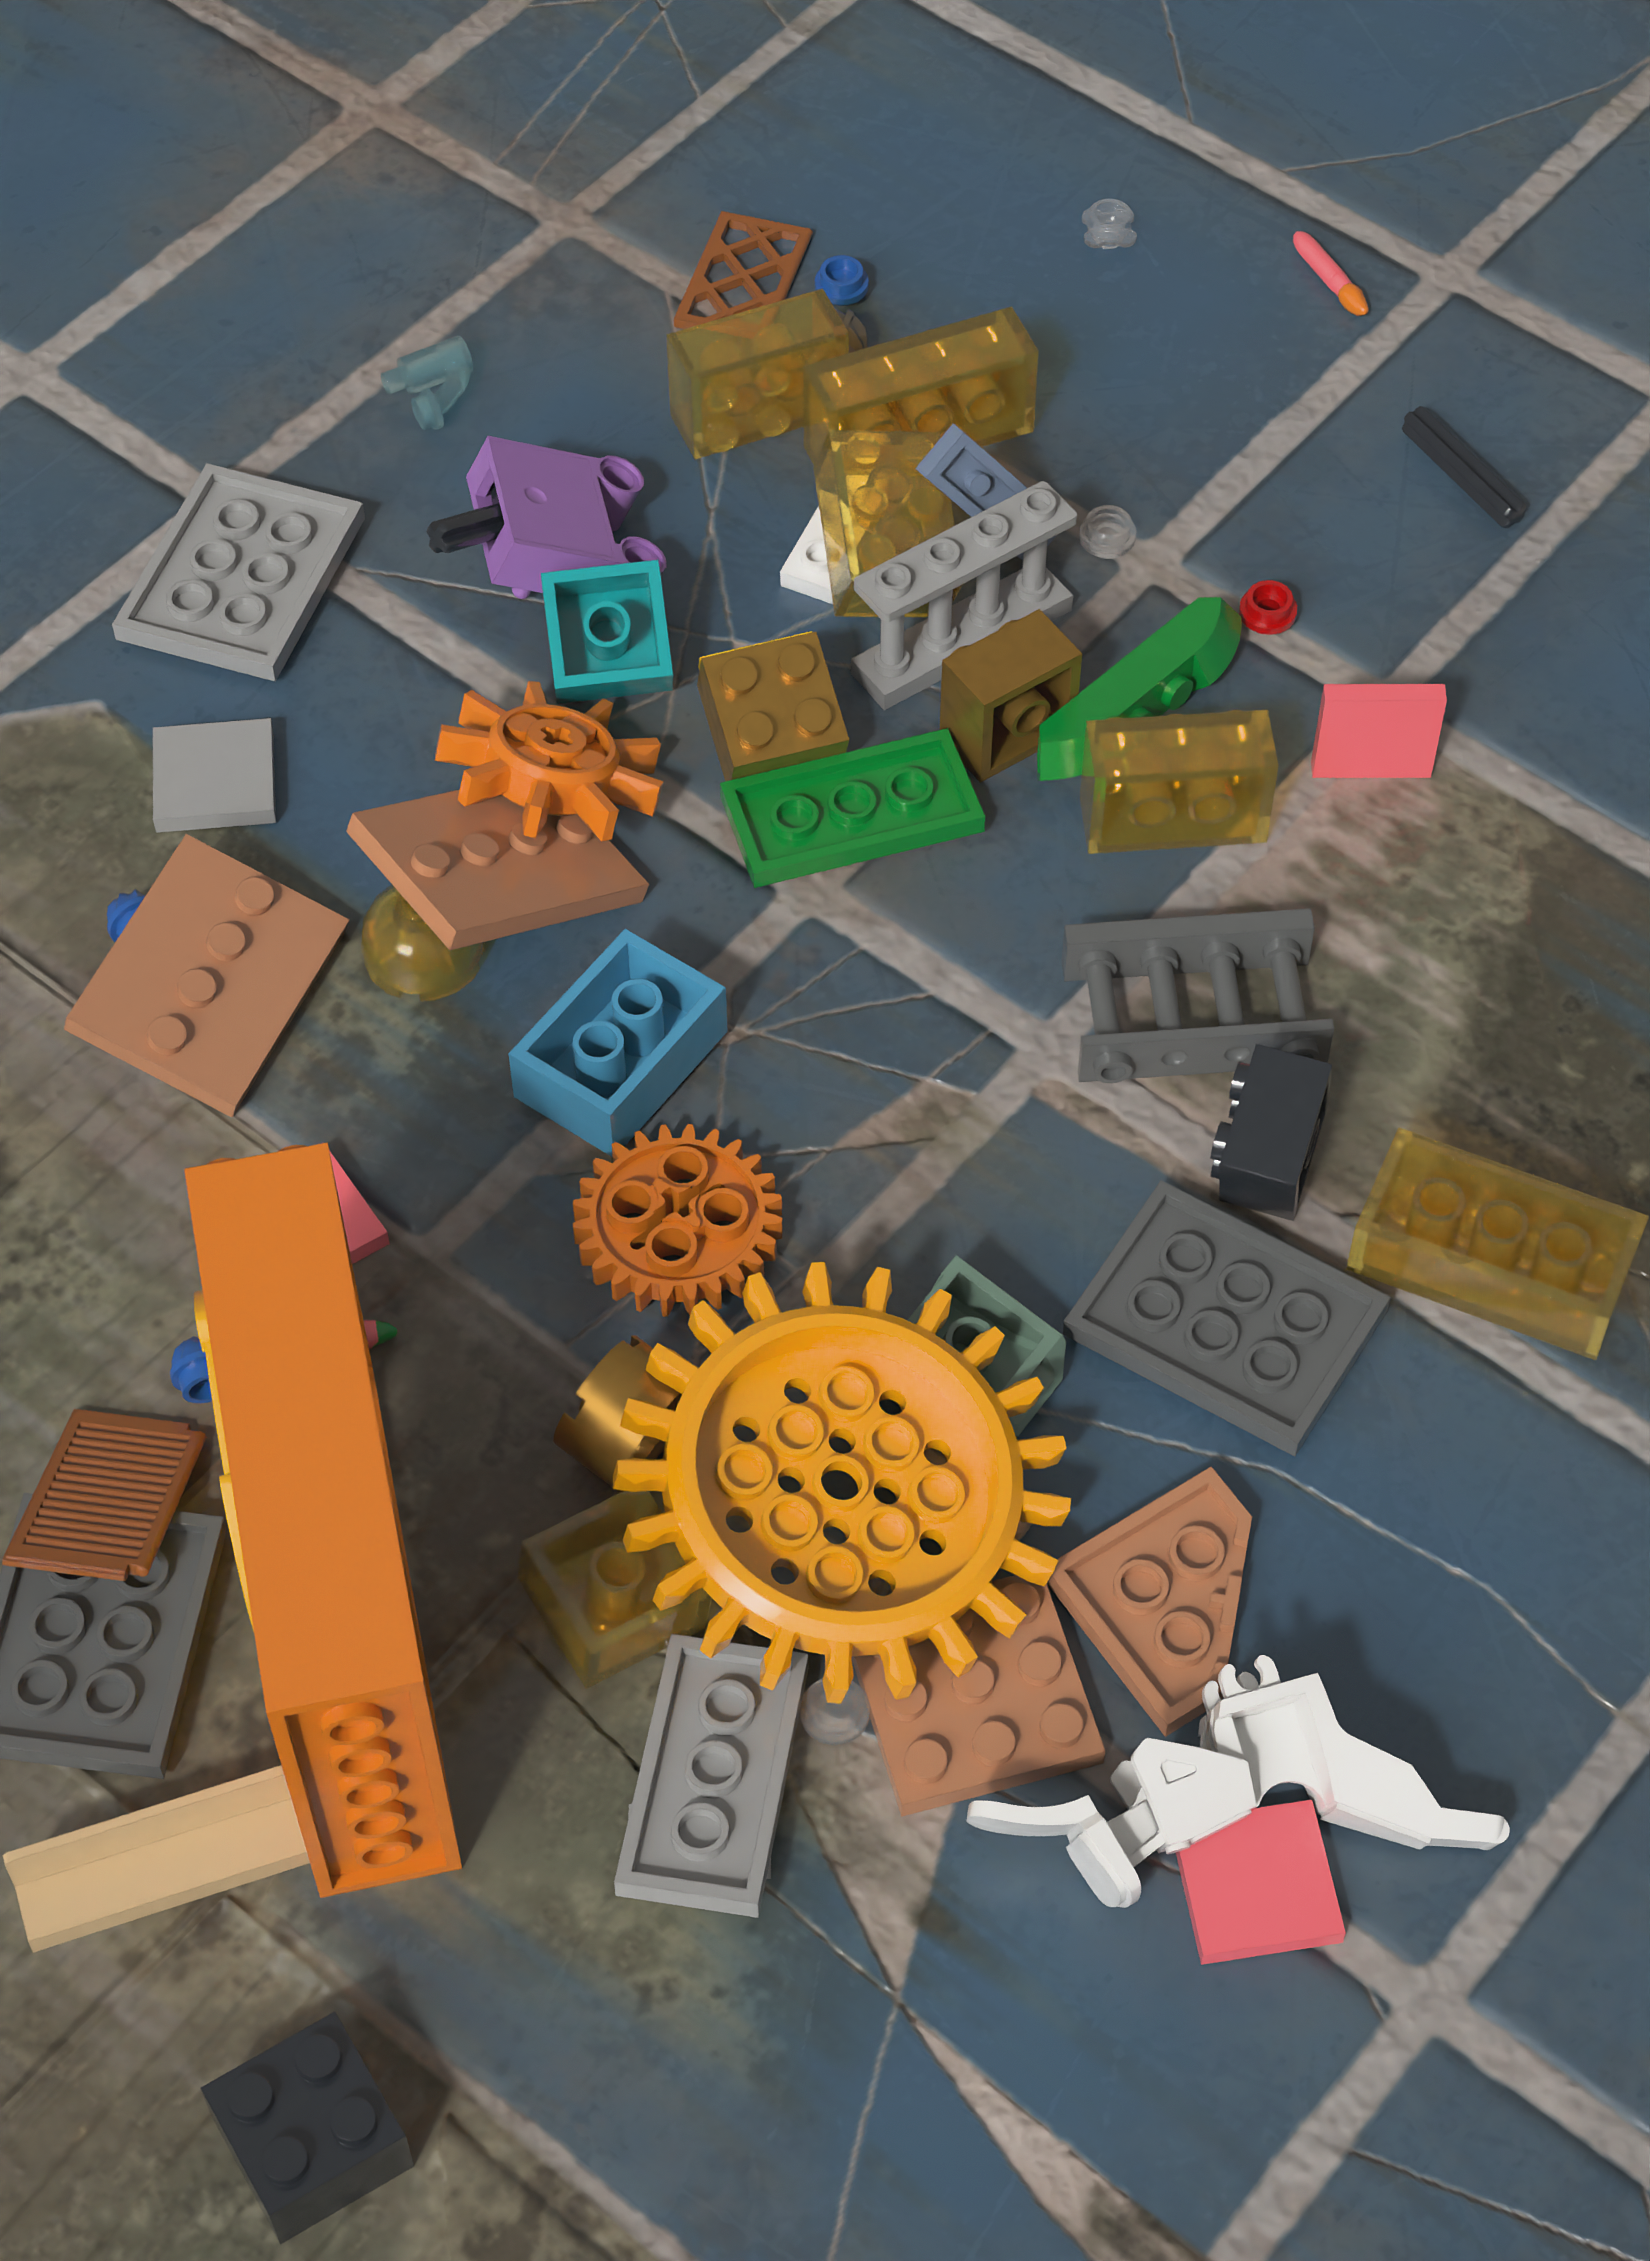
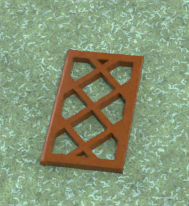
[674,211,813,346]

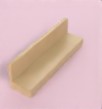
[3,1765,310,1953]

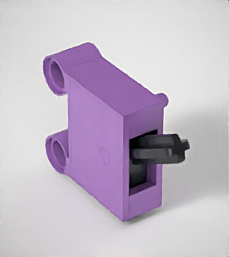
[426,436,666,599]

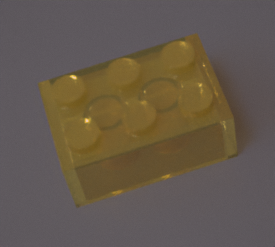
[666,289,849,460]
[813,430,963,617]
[1080,710,1279,854]

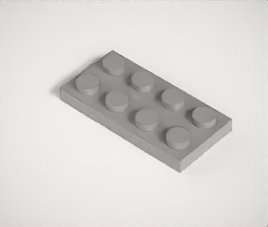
[614,1634,809,1918]

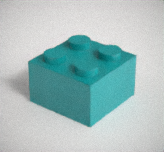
[541,560,673,704]

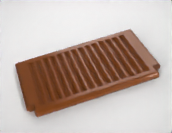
[2,1409,206,1581]

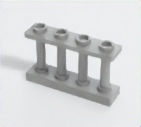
[851,481,1077,710]

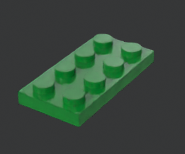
[720,728,985,888]

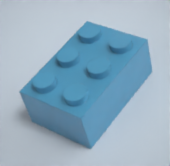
[508,929,728,1157]

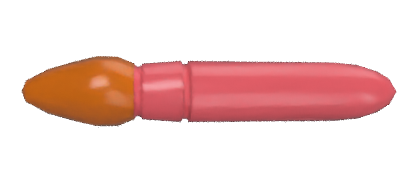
[1293,231,1369,316]

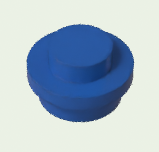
[815,255,869,306]

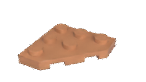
[1047,1467,1252,1737]

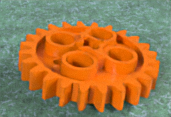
[572,1124,783,1317]

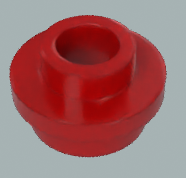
[1239,580,1297,635]

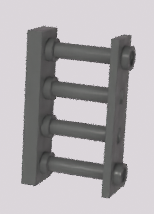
[1061,908,1334,1083]

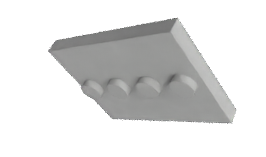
[112,463,365,682]

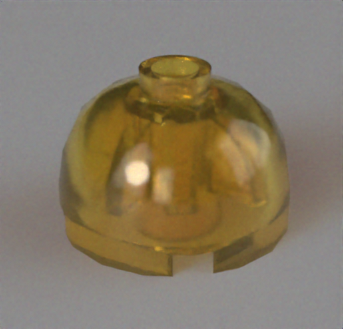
[361,884,485,1001]

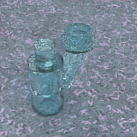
[380,335,473,430]

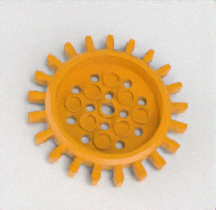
[613,1262,1071,1704]

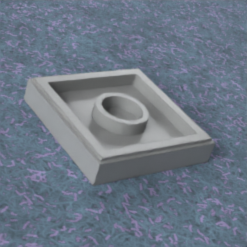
[153,718,276,833]

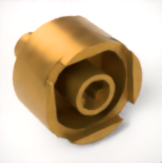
[553,1335,682,1499]

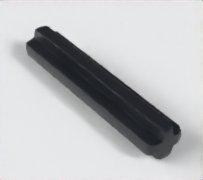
[1402,406,1526,528]

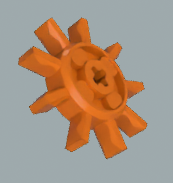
[435,681,664,842]

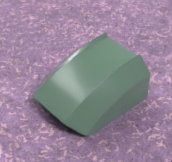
[907,1255,1066,1436]

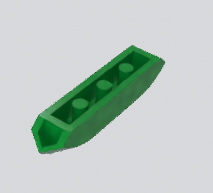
[1037,597,1242,781]

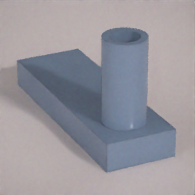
[915,423,1058,560]

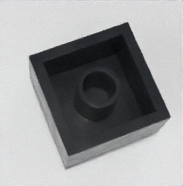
[1210,1044,1332,1221]
[200,2011,414,2245]

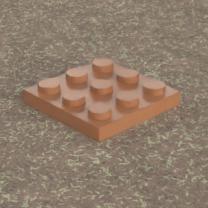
[852,1575,1106,1817]

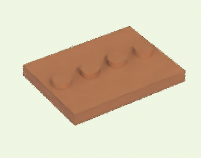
[346,790,649,950]
[64,834,349,1117]

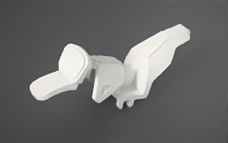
[966,1655,1510,1908]

